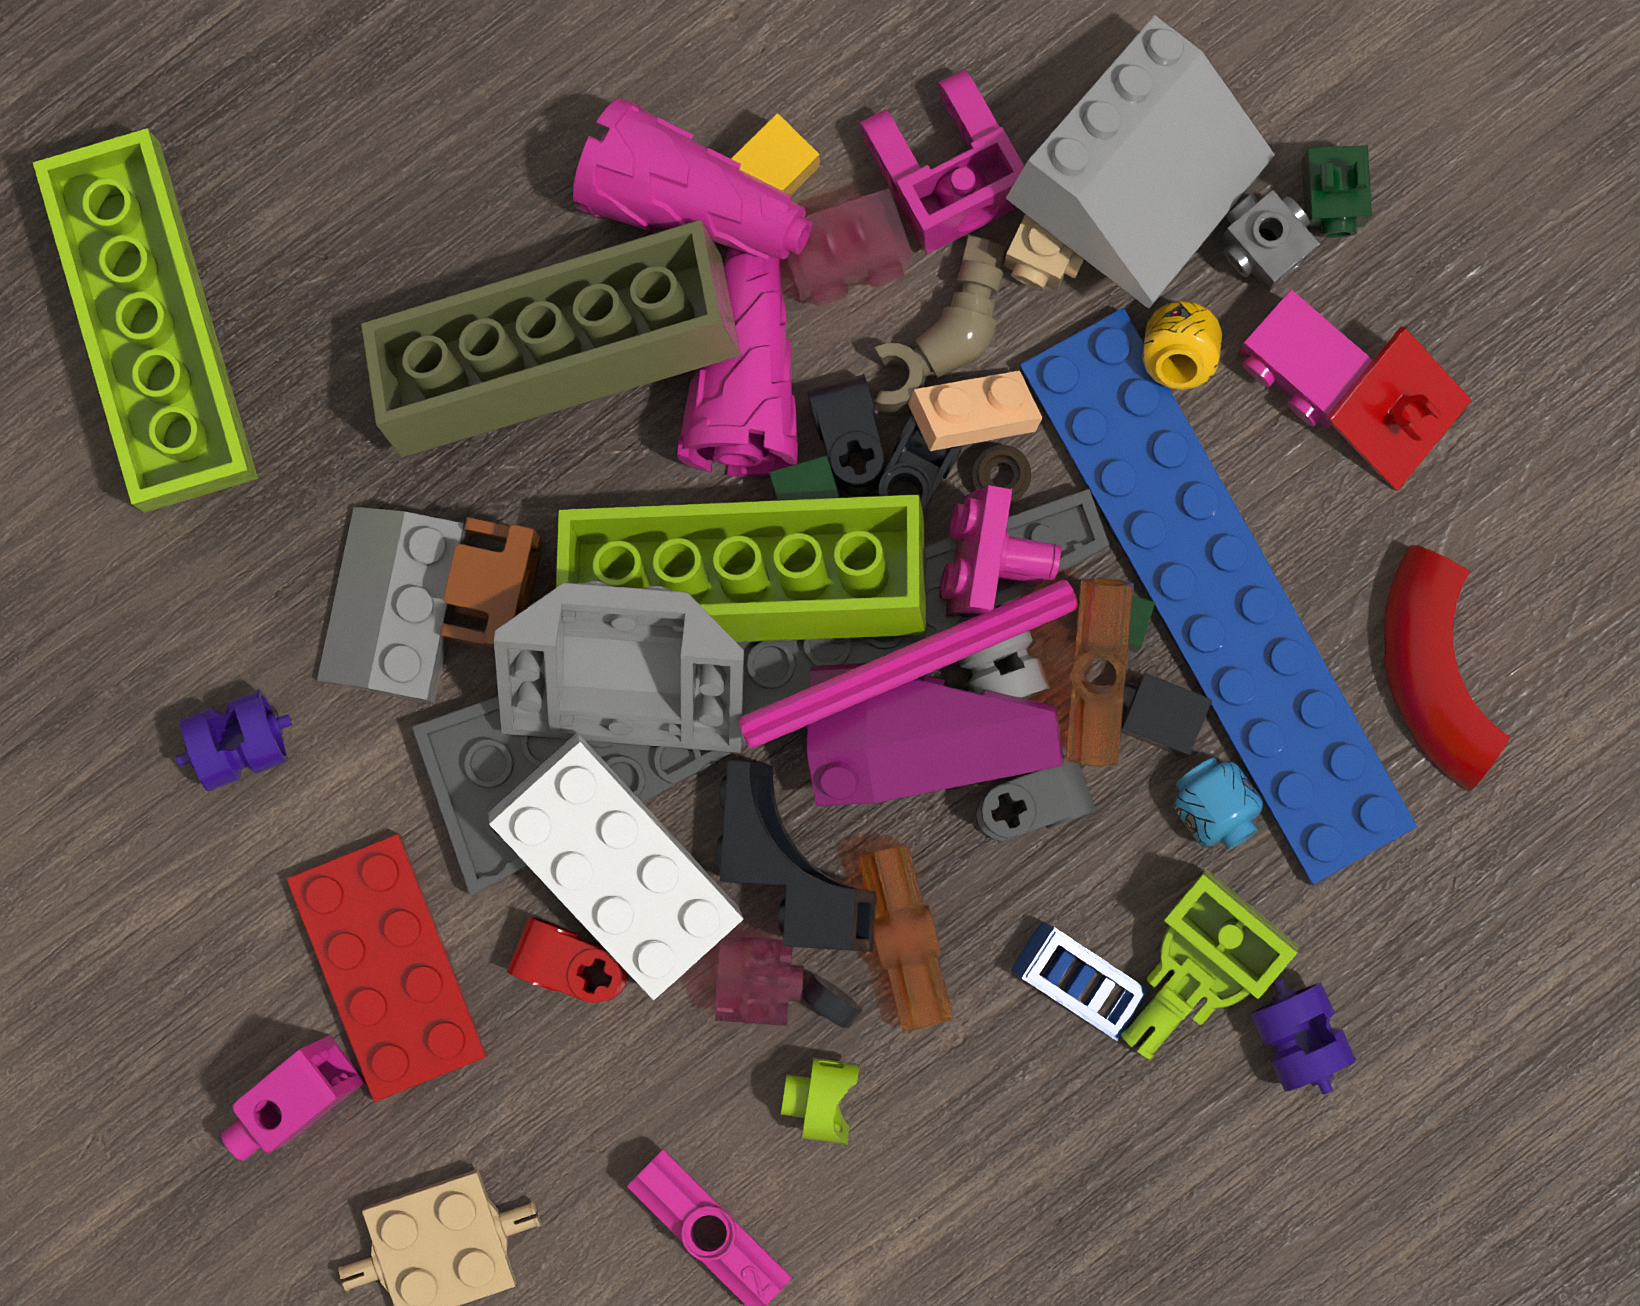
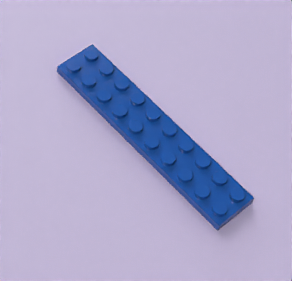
[1019,308,1418,885]

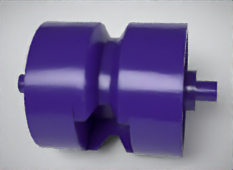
[176,689,293,791]
[1250,979,1356,1095]

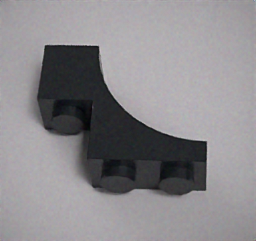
[715,761,877,952]

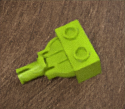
[1121,869,1299,1060]

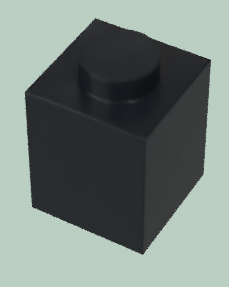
[1114,673,1212,758]

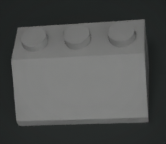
[317,507,470,705]

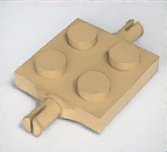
[338,1169,541,1306]

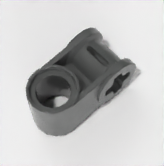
[975,755,1097,841]

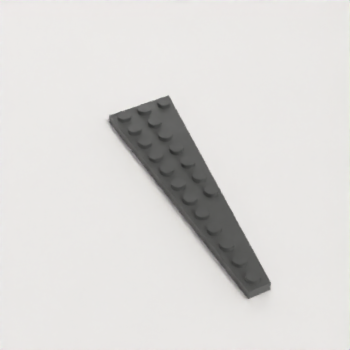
[412,489,1109,897]

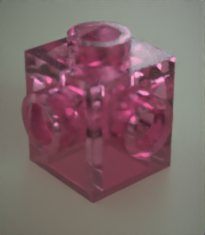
[715,936,804,1026]

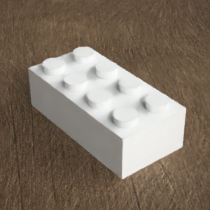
[488,732,744,1000]

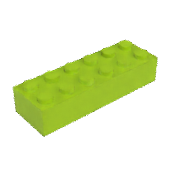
[33,128,258,513]
[556,495,926,642]

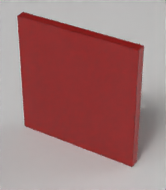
[1325,327,1472,491]

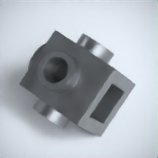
[1222,190,1320,292]

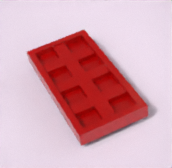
[287,834,488,1102]

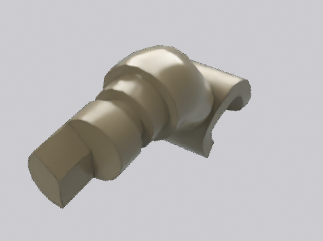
[872,235,1005,416]

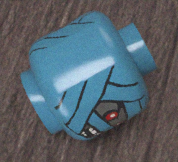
[1173,757,1263,850]

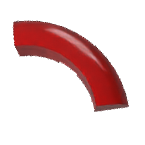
[1383,545,1511,792]

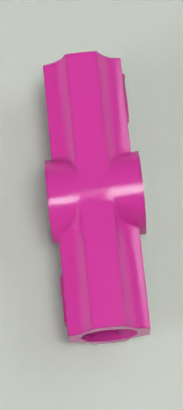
[627,1149,793,1306]

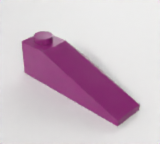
[807,663,1064,806]

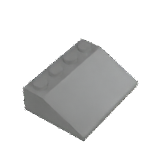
[1006,15,1275,309]

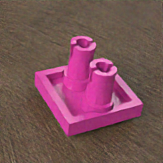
[940,485,1061,618]

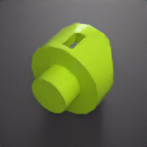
[781,1057,859,1145]

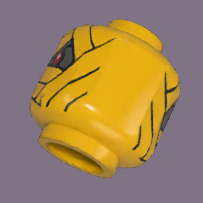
[1142,301,1222,390]

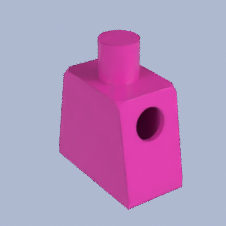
[221,1035,366,1161]

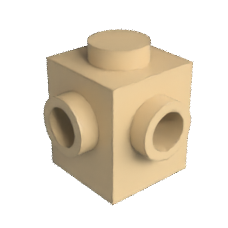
[1004,214,1084,291]

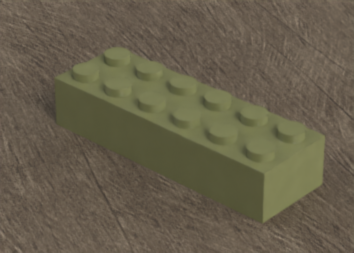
[361,220,741,458]

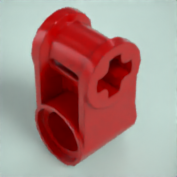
[506,916,628,1003]

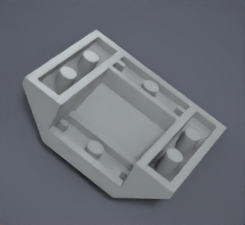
[494,581,744,753]

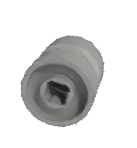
[958,631,1050,699]

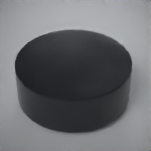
[802,975,863,1029]

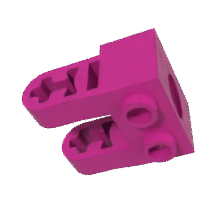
[858,69,1024,255]

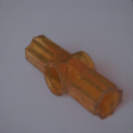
[1066,578,1134,767]
[859,844,953,1032]

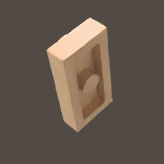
[908,370,1042,451]

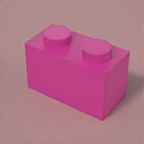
[1238,289,1373,429]

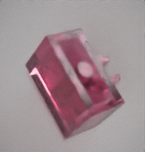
[785,188,913,306]

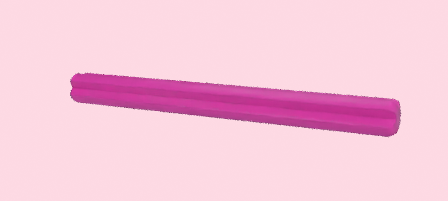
[738,580,1078,748]

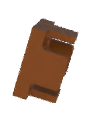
[439,517,544,652]

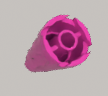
[573,98,812,260]
[677,248,798,477]

